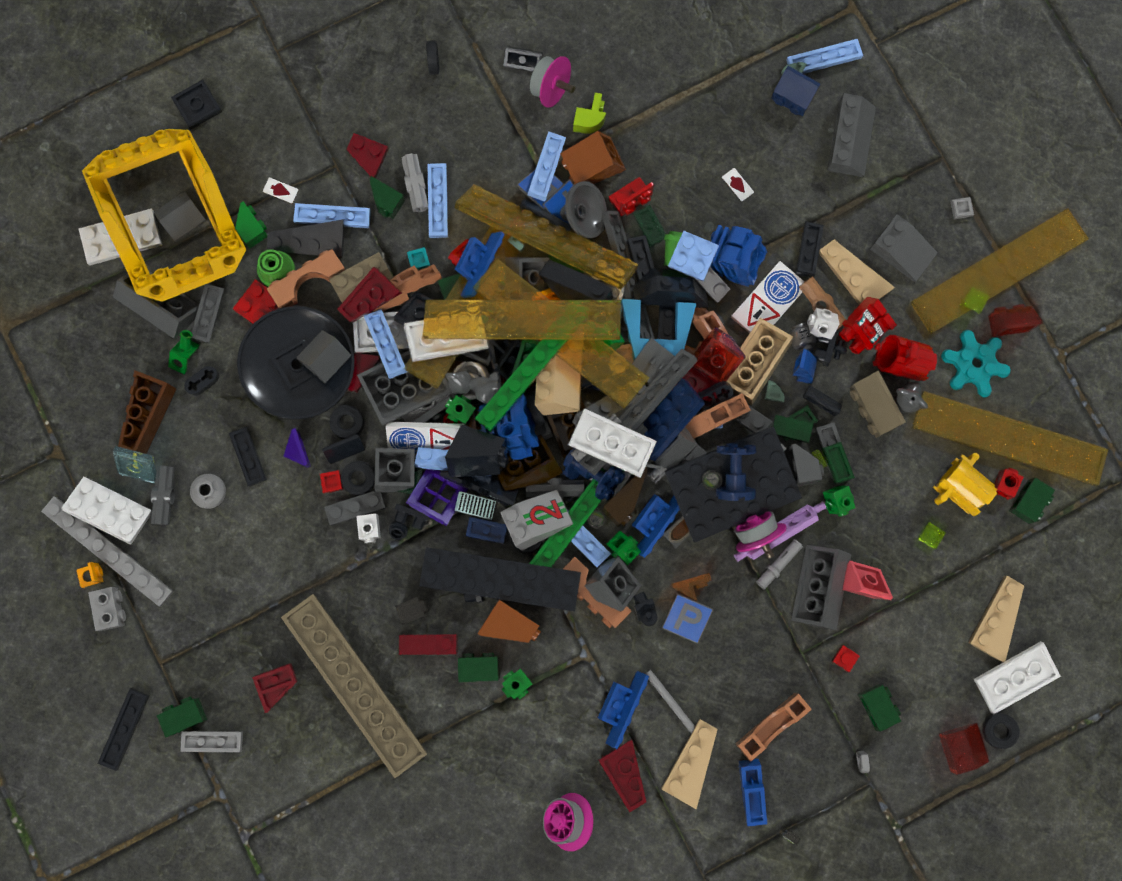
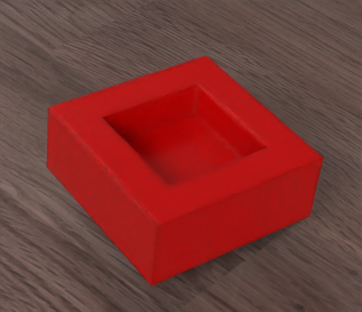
[320,470,343,493]
[832,645,859,672]

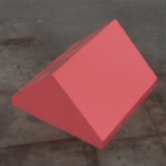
[842,561,893,600]

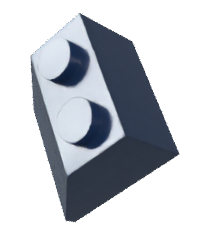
[771,66,820,117]

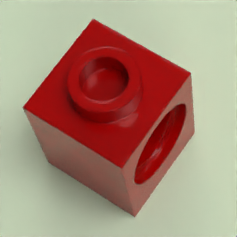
[994,468,1024,499]

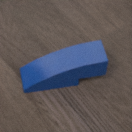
[793,349,817,384]
[739,759,767,826]

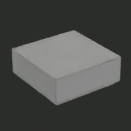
[950,197,974,219]

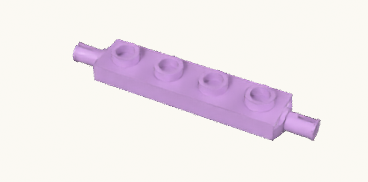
[734,501,826,562]

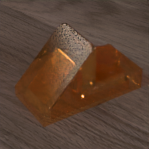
[670,573,712,601]

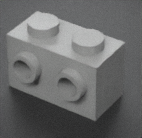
[88,587,126,631]

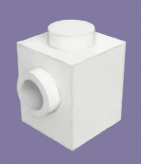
[357,514,381,543]

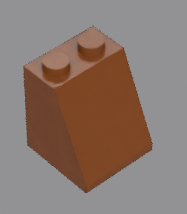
[560,131,626,184]
[478,600,541,643]

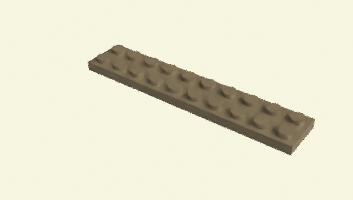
[281,594,428,778]

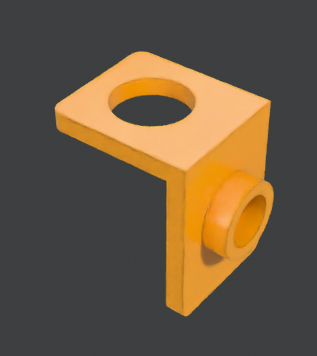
[77,562,103,588]

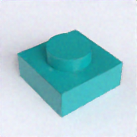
[407,247,430,270]

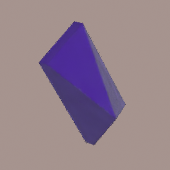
[284,428,311,468]

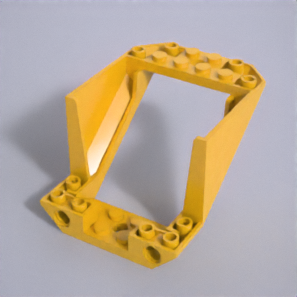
[82,129,246,302]

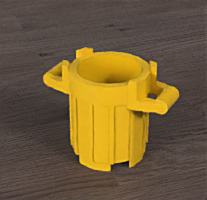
[932,453,998,516]

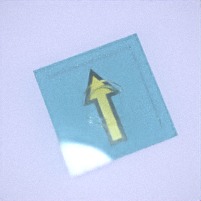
[113,446,156,483]

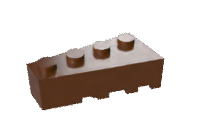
[118,370,176,458]

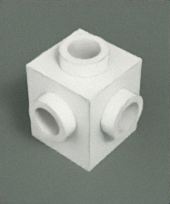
[807,308,839,340]

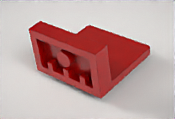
[609,177,654,216]

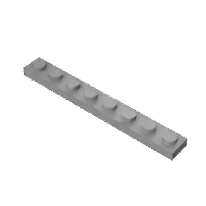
[41,496,174,607]

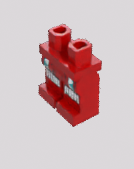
[839,297,897,354]

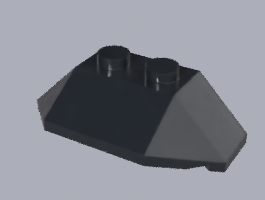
[633,268,708,309]
[487,308,550,380]

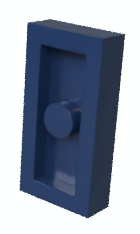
[466,517,507,544]

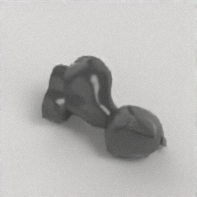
[445,370,501,403]
[894,381,928,413]

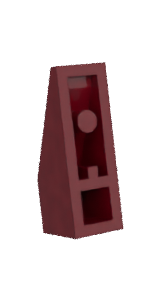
[399,634,458,655]

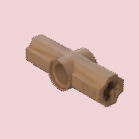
[799,276,845,329]

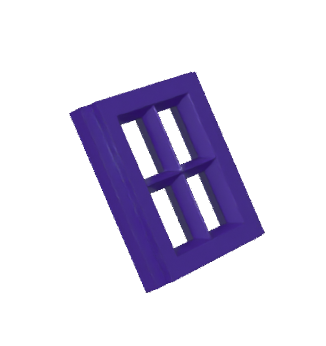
[406,469,468,526]

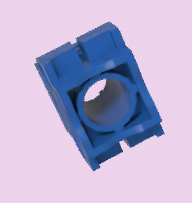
[710,225,767,287]
[479,394,539,460]

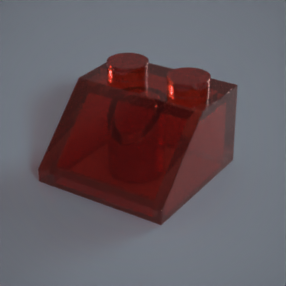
[988,304,1043,337]
[693,326,746,382]
[939,723,989,774]

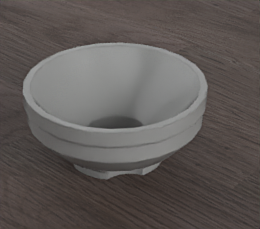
[190,474,226,509]

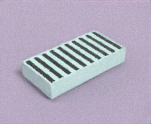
[455,492,496,520]

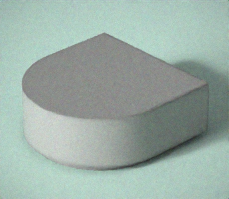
[856,751,870,773]

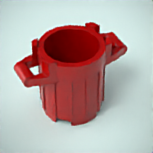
[873,335,937,381]

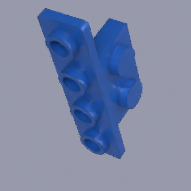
[455,231,505,298]
[632,494,680,558]
[598,671,649,749]

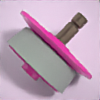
[530,56,575,108]
[734,512,787,559]
[543,793,593,851]

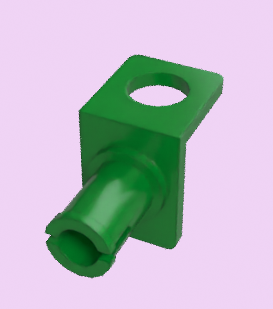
[168,330,199,374]

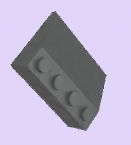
[357,350,452,426]

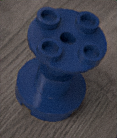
[716,443,756,501]
[562,448,625,500]

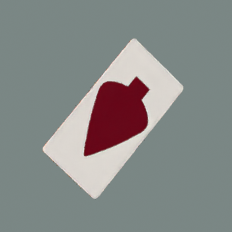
[722,168,754,201]
[263,177,298,203]

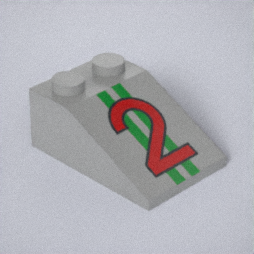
[500,490,573,550]

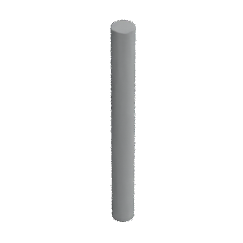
[645,670,695,733]

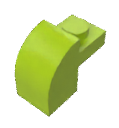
[573,93,606,134]

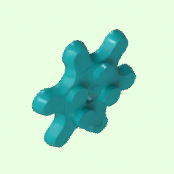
[941,330,1011,397]

